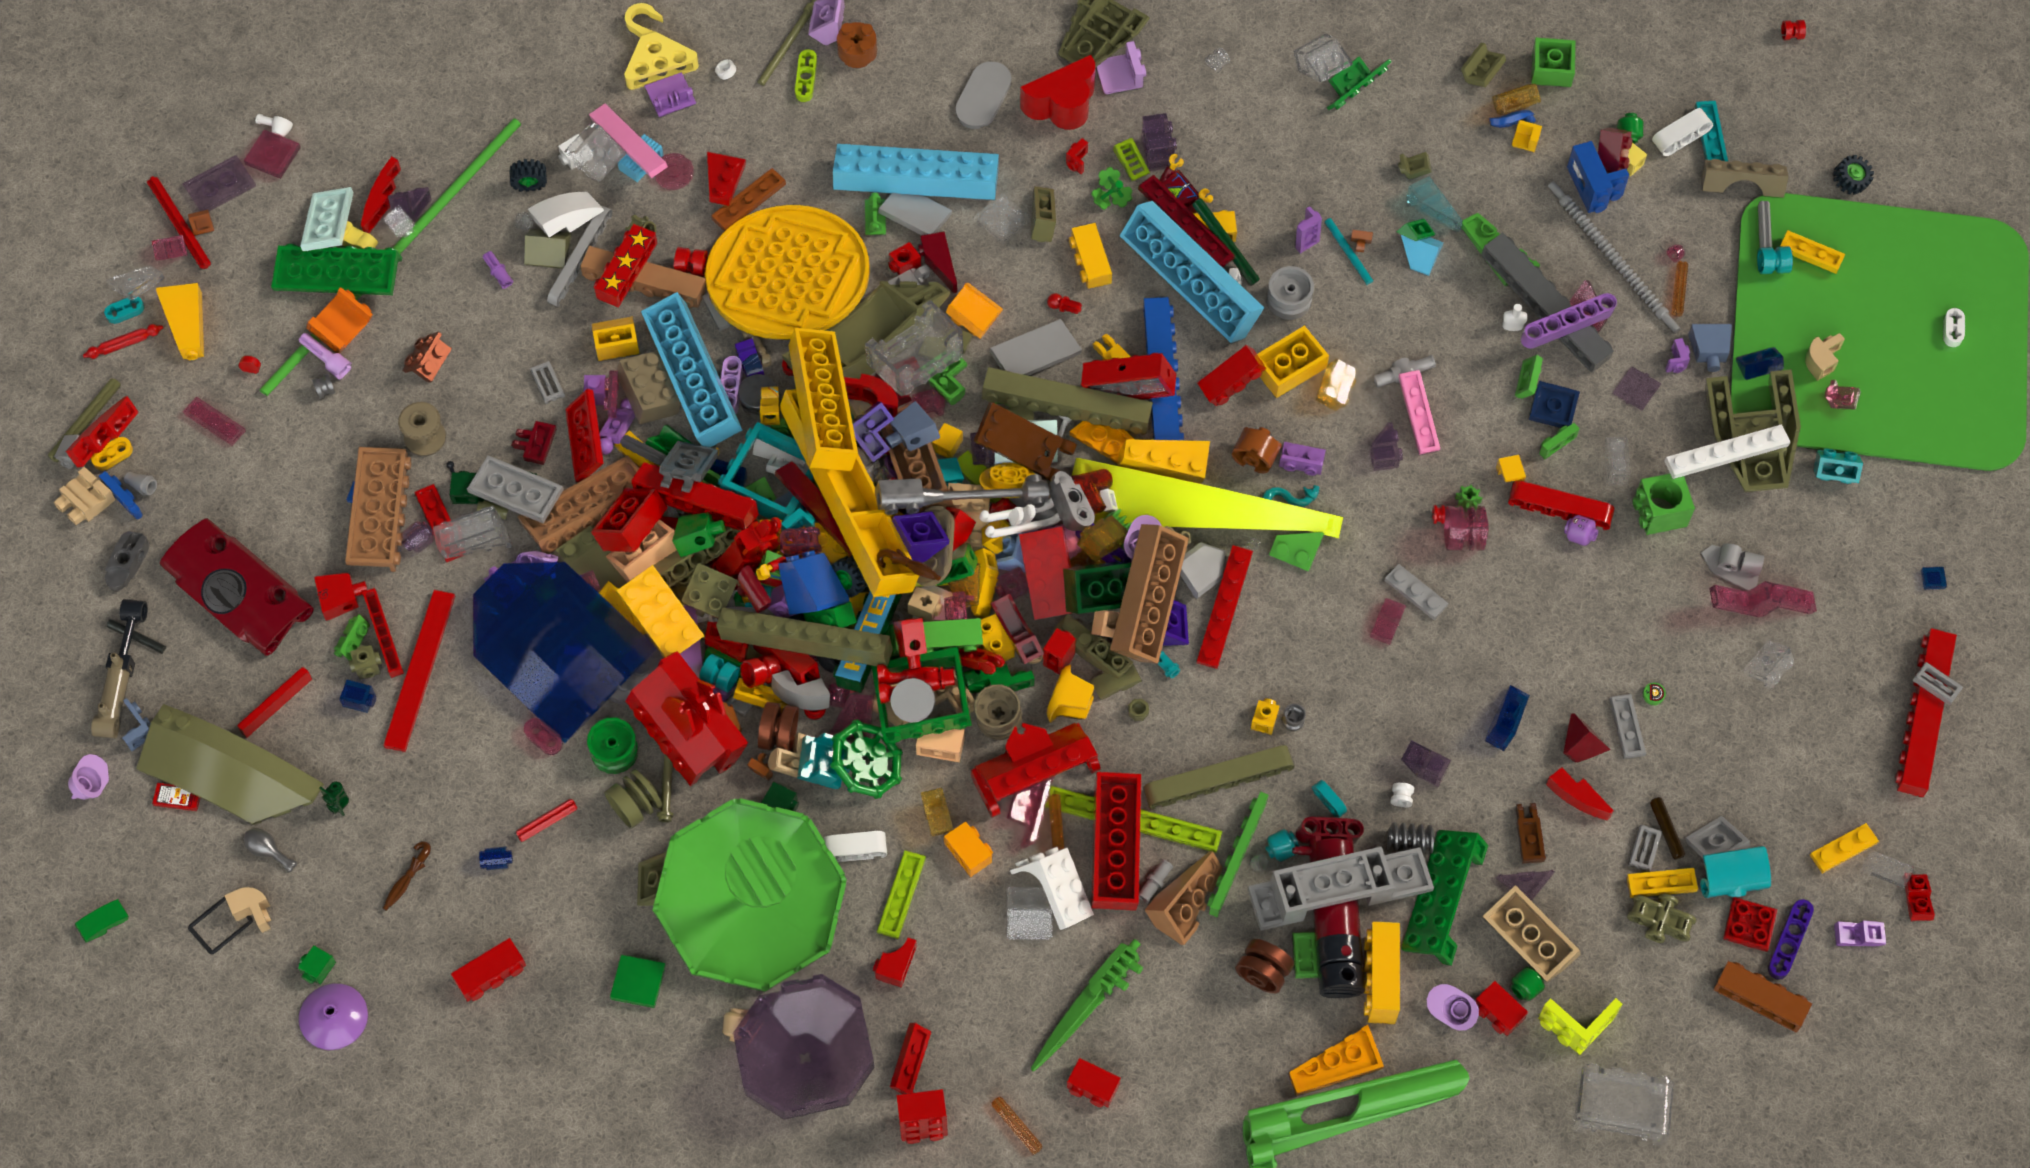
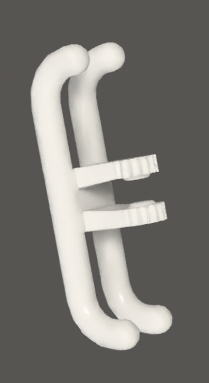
[979,498,1062,538]

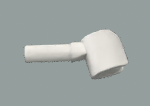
[1057,416,1072,437]

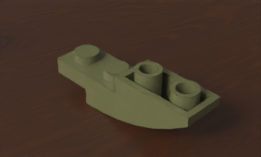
[1053,614,1133,679]

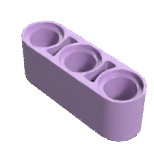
[721,356,743,414]

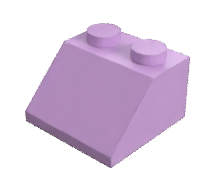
[808,0,845,45]

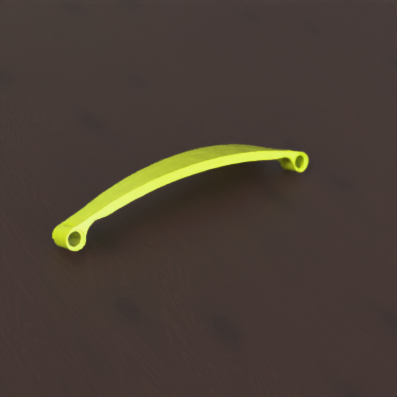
[1071,458,1343,538]

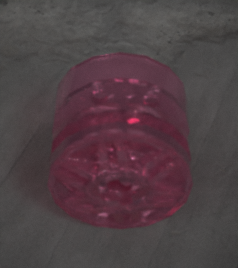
[1444,506,1489,551]

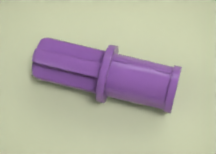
[483,251,513,289]

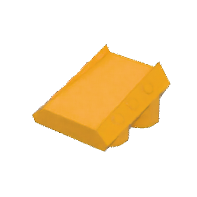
[946,283,1003,339]

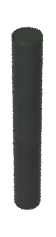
[107,619,166,654]

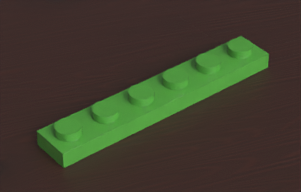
[1207,791,1269,918]

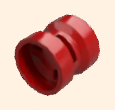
[1781,20,1806,40]

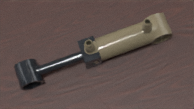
[91,599,148,739]

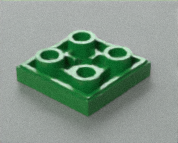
[610,955,666,1008]

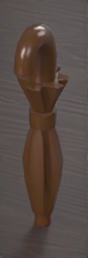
[877,548,941,581]
[382,841,431,911]

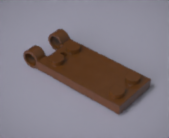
[974,402,1077,481]

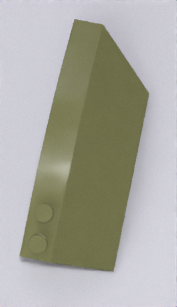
[782,281,950,379]
[136,704,324,825]

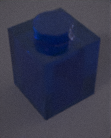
[339,680,376,713]

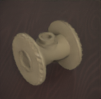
[398,402,446,456]

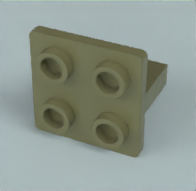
[681,563,737,619]

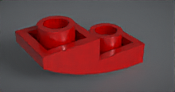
[1904,874,1935,921]

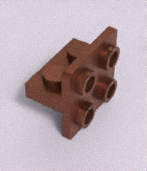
[402,331,452,383]

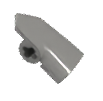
[1701,544,1764,594]

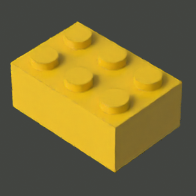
[1257,325,1329,398]

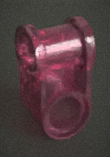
[780,527,822,556]

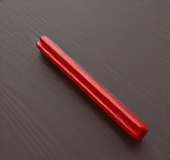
[147,176,211,269]

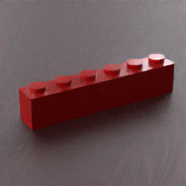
[631,462,759,531]

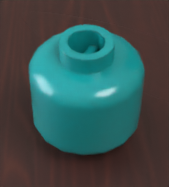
[1265,829,1300,862]

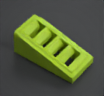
[1113,138,1150,181]

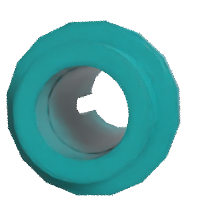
[1158,651,1180,679]

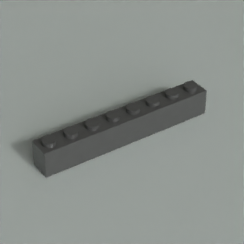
[1481,232,1614,373]

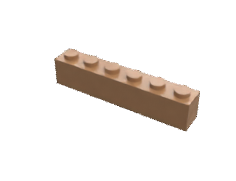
[581,246,707,308]

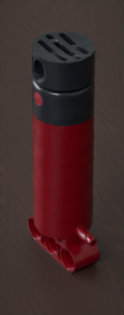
[1292,817,1365,998]

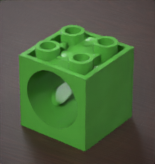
[1632,474,1695,535]

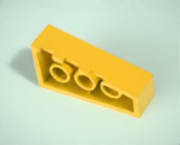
[1117,439,1210,484]

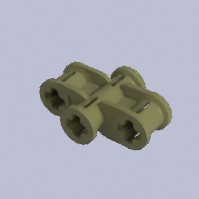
[1627,894,1696,943]

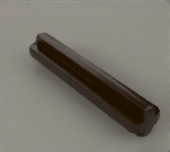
[1650,797,1685,860]

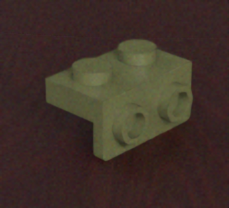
[1461,42,1506,87]

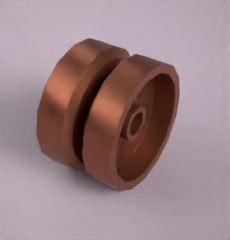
[758,701,799,751]
[1235,939,1294,994]

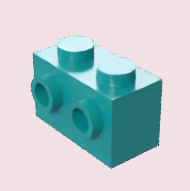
[1814,449,1863,484]

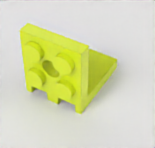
[1538,998,1623,1055]

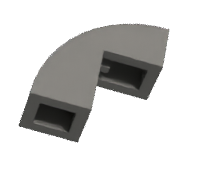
[771,670,830,710]

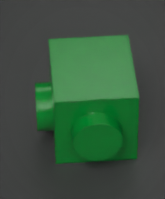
[298,945,336,985]

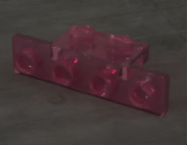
[1007,776,1055,848]

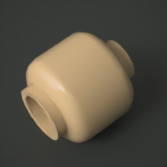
[723,1008,754,1042]

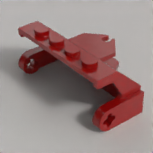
[625,651,748,786]
[971,723,1101,818]

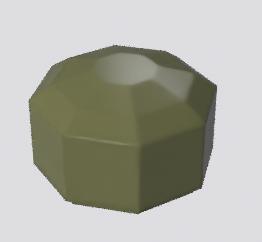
[1128,699,1149,721]

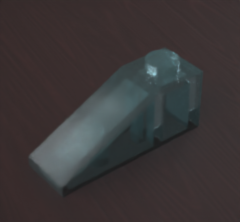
[1406,176,1463,232]

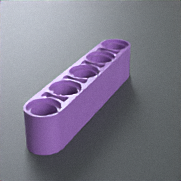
[1521,293,1617,349]

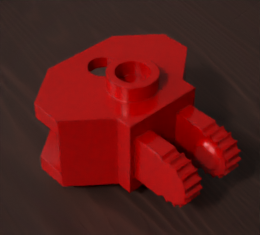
[734,517,782,559]

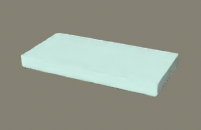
[300,187,354,251]

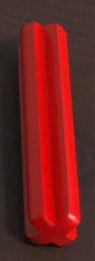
[516,799,577,842]

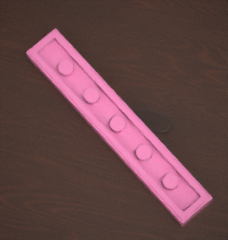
[589,104,668,178]

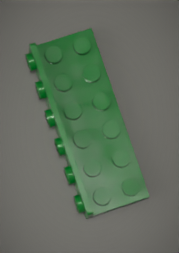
[271,244,402,296]

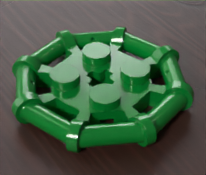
[830,719,903,799]

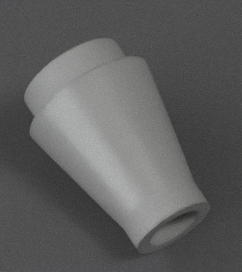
[124,472,157,496]

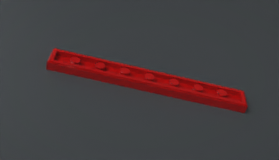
[383,590,456,752]

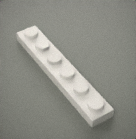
[1664,424,1790,479]

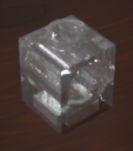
[383,205,415,238]

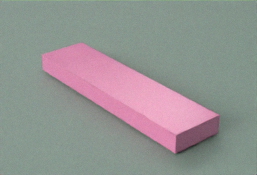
[1398,370,1440,455]

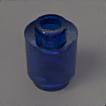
[479,846,513,871]

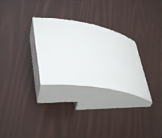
[528,192,604,237]

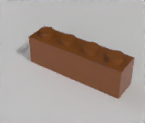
[1713,961,1812,1033]

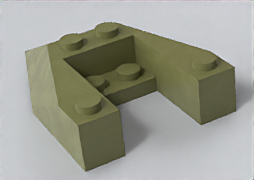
[1705,369,1801,492]

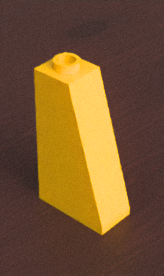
[156,283,204,360]

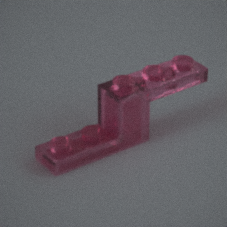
[1709,581,1817,617]

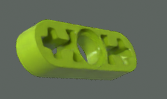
[795,49,817,102]

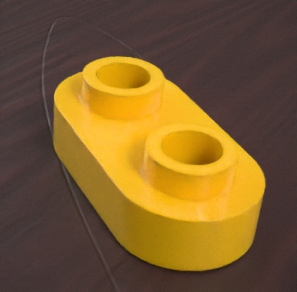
[91,437,133,471]

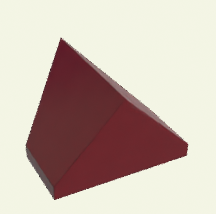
[1563,713,1611,763]

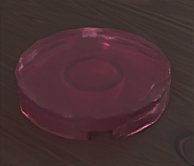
[654,153,694,190]

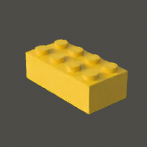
[616,565,704,658]
[1364,922,1400,1024]

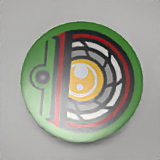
[1643,683,1666,705]

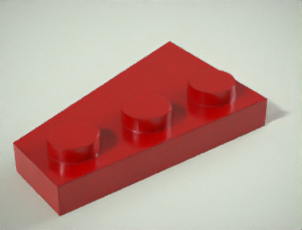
[707,152,746,206]

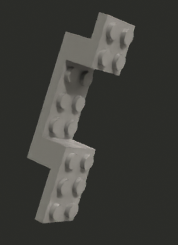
[1248,847,1434,931]

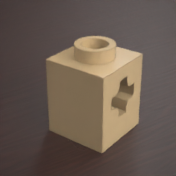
[908,586,943,622]

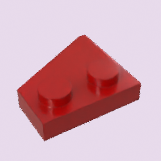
[704,621,749,663]

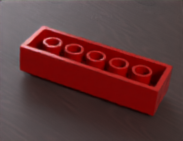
[1091,772,1141,911]

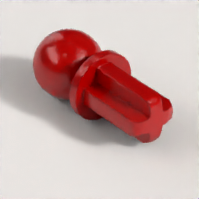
[1047,293,1082,314]

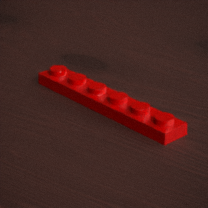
[1197,545,1253,669]

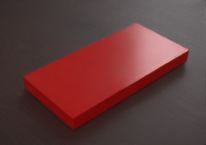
[565,389,604,483]

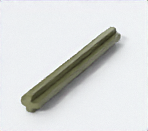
[48,379,121,462]

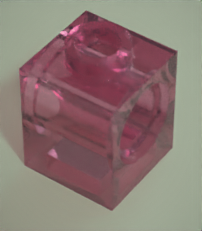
[995,567,1029,600]

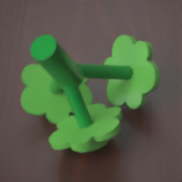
[1091,167,1133,210]

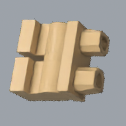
[54,467,115,525]

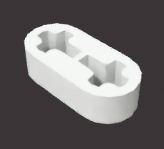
[1943,308,1965,347]

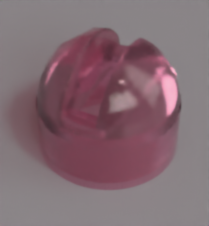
[1667,244,1685,262]

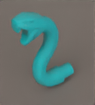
[1261,485,1319,507]

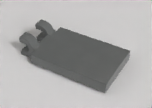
[659,441,718,493]

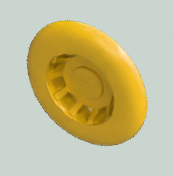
[979,463,1035,498]

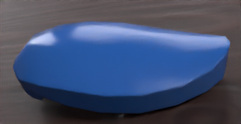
[1489,110,1536,128]

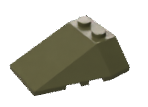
[1058,0,1150,68]
[552,525,628,607]

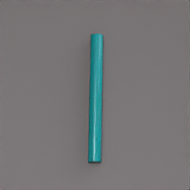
[1325,218,1373,285]

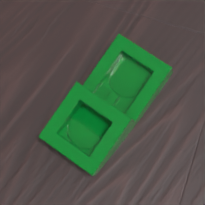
[75,899,129,943]

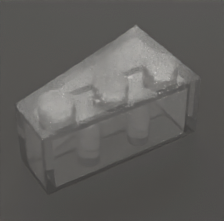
[433,506,512,558]

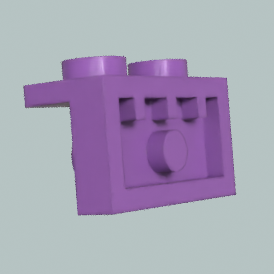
[1295,206,1322,254]
[1279,442,1326,476]

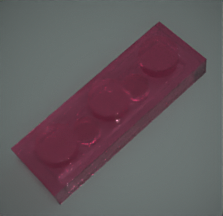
[183,397,246,446]

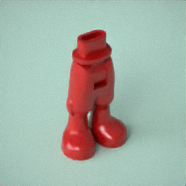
[877,664,955,704]

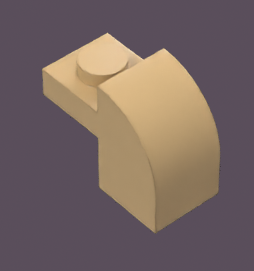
[1805,333,1845,381]
[224,887,271,933]

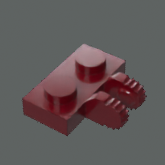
[511,421,557,465]

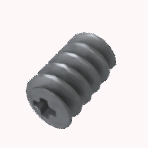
[1387,822,1434,853]

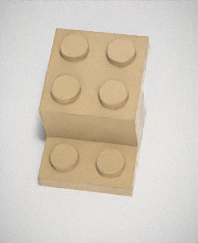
[948,483,990,552]

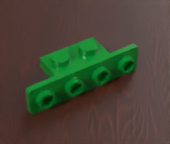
[1326,56,1392,110]

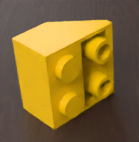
[592,316,640,361]

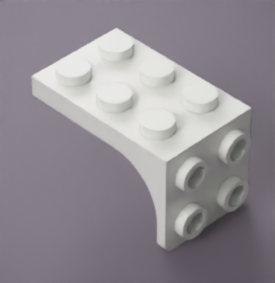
[1010,847,1094,930]

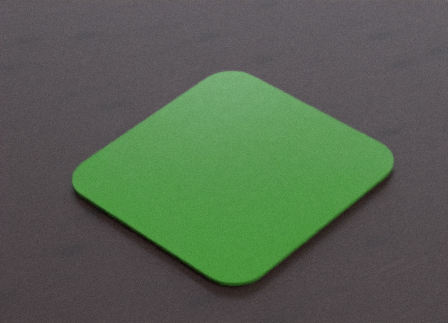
[1730,193,2029,471]

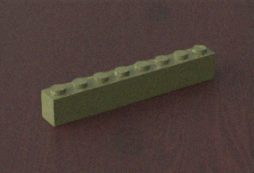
[982,367,1153,434]
[716,607,893,667]

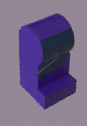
[735,338,764,377]

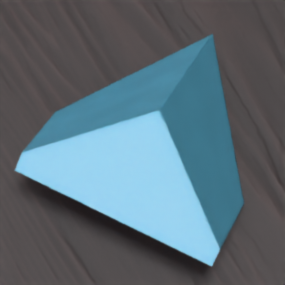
[1401,235,1444,276]

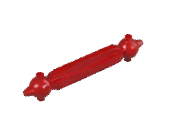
[83,324,163,359]

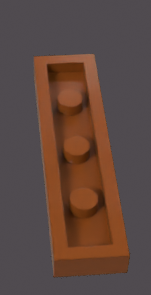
[711,168,786,231]

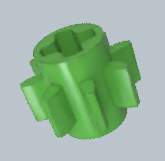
[1455,484,1482,512]

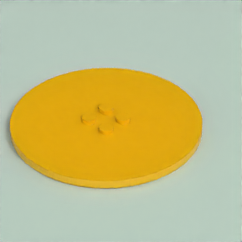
[705,205,870,339]

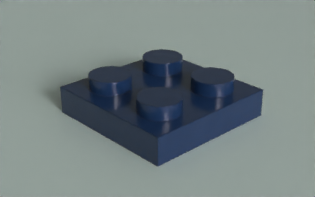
[1529,381,1580,428]

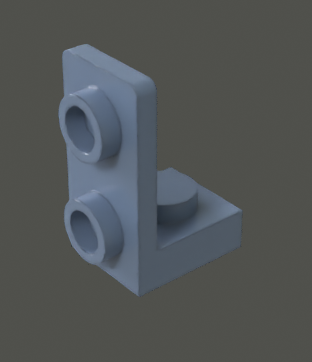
[122,698,151,751]

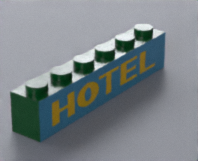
[833,591,903,693]

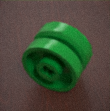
[587,718,639,774]

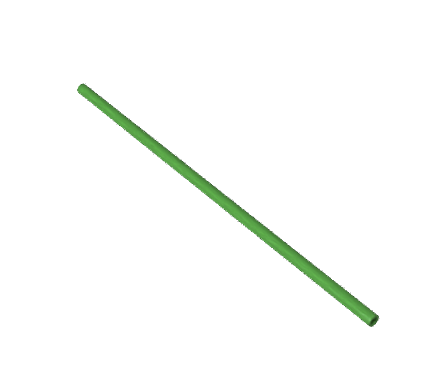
[259,118,521,396]

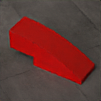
[1546,767,1614,820]

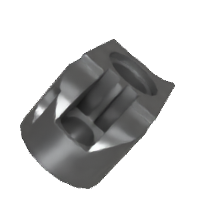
[1049,471,1095,531]
[104,531,149,591]

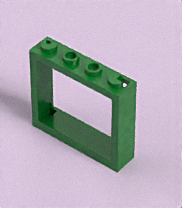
[871,647,972,743]

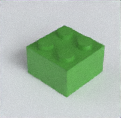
[1531,37,1576,87]

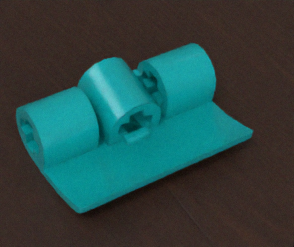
[1700,846,1771,898]

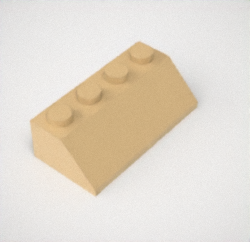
[1483,885,1581,982]

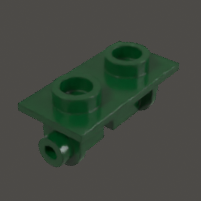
[319,781,349,816]

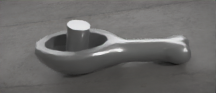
[243,828,297,872]

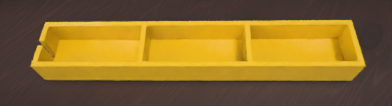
[779,389,919,597]

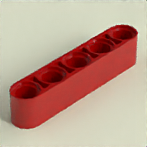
[1508,481,1615,530]

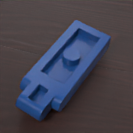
[99,471,142,519]

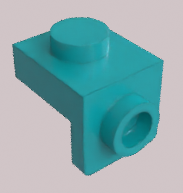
[781,508,815,539]

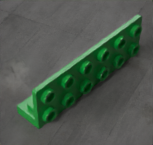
[1401,830,1488,966]

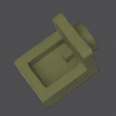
[1398,152,1432,179]

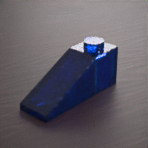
[1485,685,1530,751]

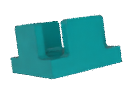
[797,733,850,789]

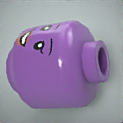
[1564,515,1598,546]

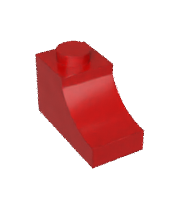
[873,938,917,988]

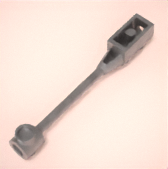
[875,474,1049,515]

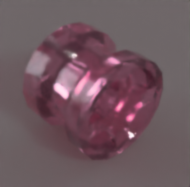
[828,683,850,708]

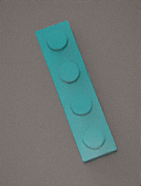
[1694,101,1728,162]

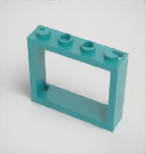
[718,422,815,520]

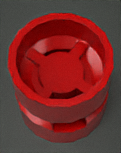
[674,247,708,277]
[740,654,781,688]

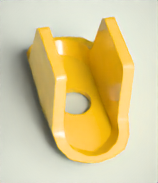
[1046,664,1094,723]

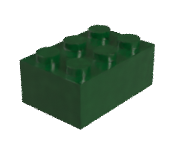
[1063,561,1132,614]

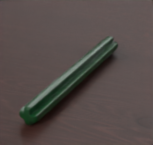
[1192,198,1260,286]

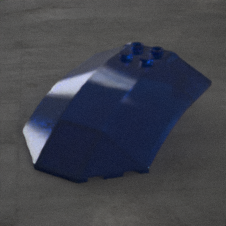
[473,562,657,744]

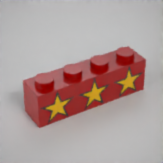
[594,224,658,308]

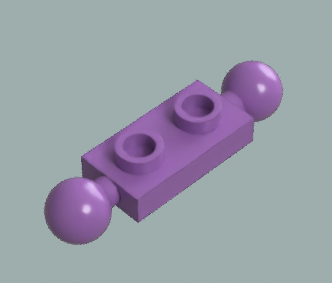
[599,398,635,455]

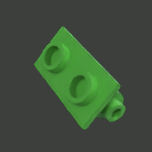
[865,193,886,235]
[334,614,370,660]

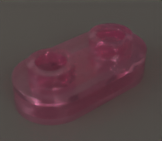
[524,718,563,755]

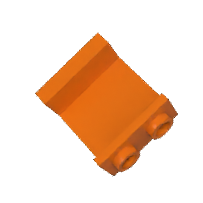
[306,287,373,353]

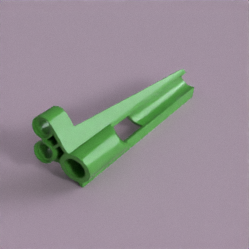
[1243,1059,1470,1168]

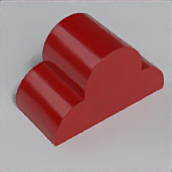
[1020,55,1095,130]

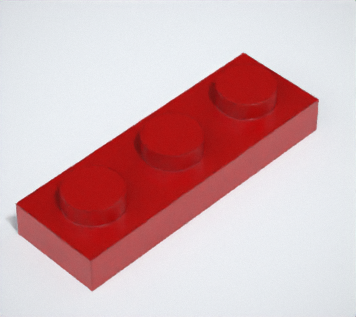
[890,1023,931,1094]

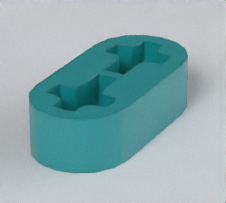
[104,296,145,324]
[1312,780,1347,818]

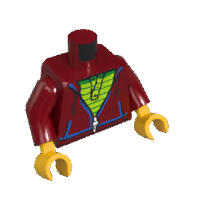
[1159,154,1213,214]

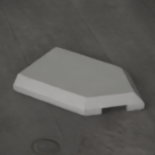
[1180,542,1226,599]

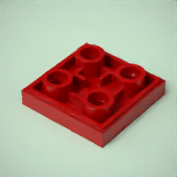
[1723,897,1778,952]

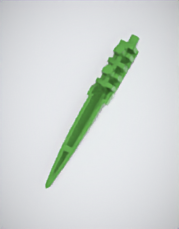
[1031,939,1143,1072]

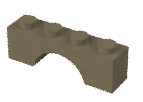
[1701,159,1789,198]

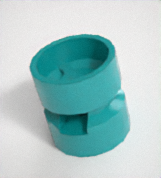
[1757,246,1793,274]
[699,654,740,693]

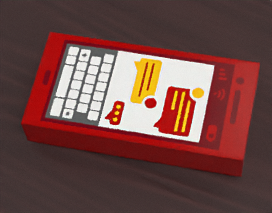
[152,783,200,811]

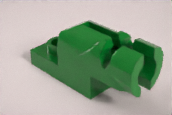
[963,662,1035,693]

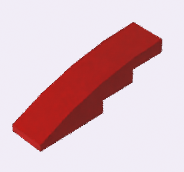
[361,156,401,233]
[66,396,139,468]

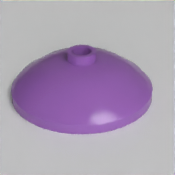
[299,983,368,1050]

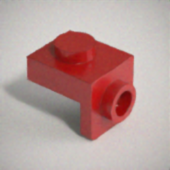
[1066,138,1088,174]

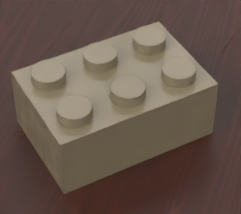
[616,351,681,424]

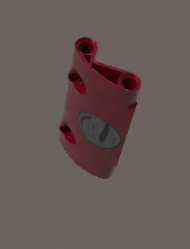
[160,518,314,656]

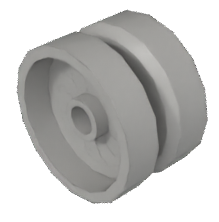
[1267,266,1314,320]

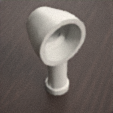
[255,114,293,138]

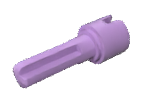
[299,333,352,380]

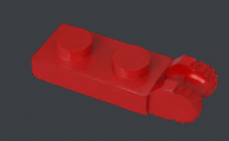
[958,648,1005,675]

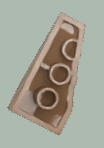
[1145,851,1223,945]

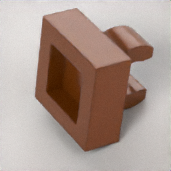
[188,210,214,235]
[1351,230,1373,252]
[747,752,773,781]

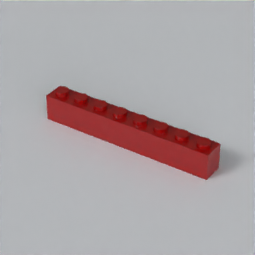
[1895,628,1957,798]

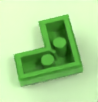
[922,350,967,405]

